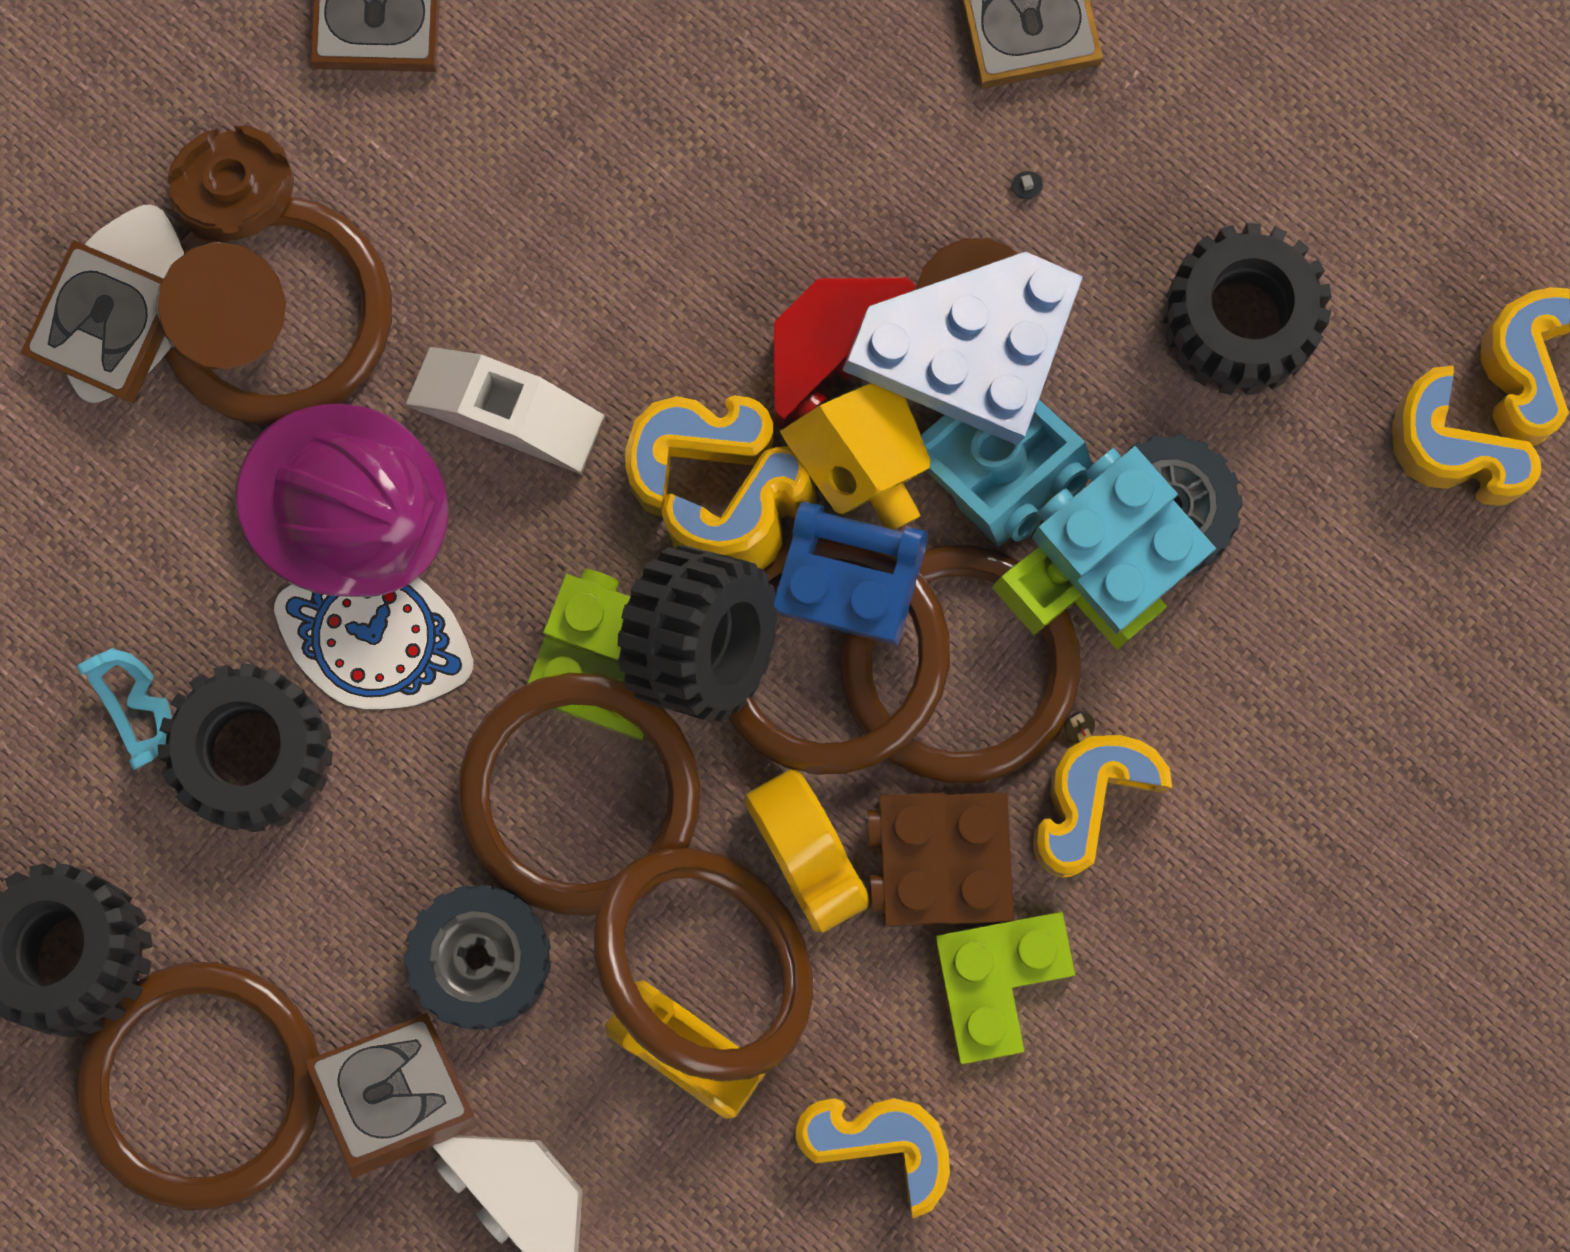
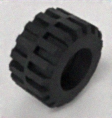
[1163,223,1332,396]
[617,545,778,722]
[158,663,333,832]
[0,863,153,1037]

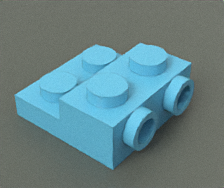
[921,400,1093,547]
[1032,446,1216,635]

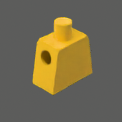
[780,383,931,530]

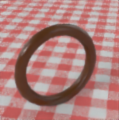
[164,196,392,425]
[728,538,950,775]
[840,545,1081,784]
[458,672,700,916]
[594,848,813,1082]
[77,962,320,1210]

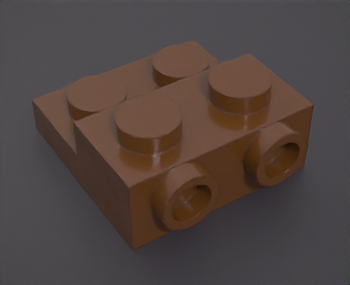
[867,792,1014,927]

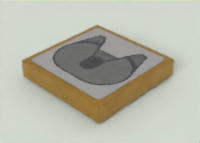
[961,0,1103,89]

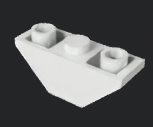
[406,347,605,475]
[432,1135,583,1252]

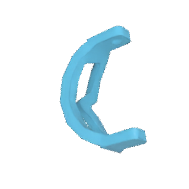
[76,648,172,770]

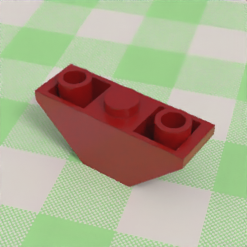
[774,277,917,430]

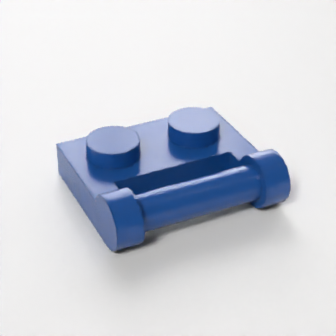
[774,501,928,646]

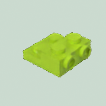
[527,568,646,742]

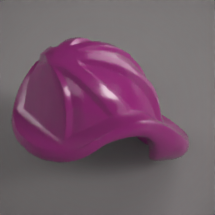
[235,404,449,597]

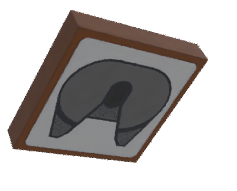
[311,0,440,72]
[20,240,165,404]
[305,1013,477,1179]

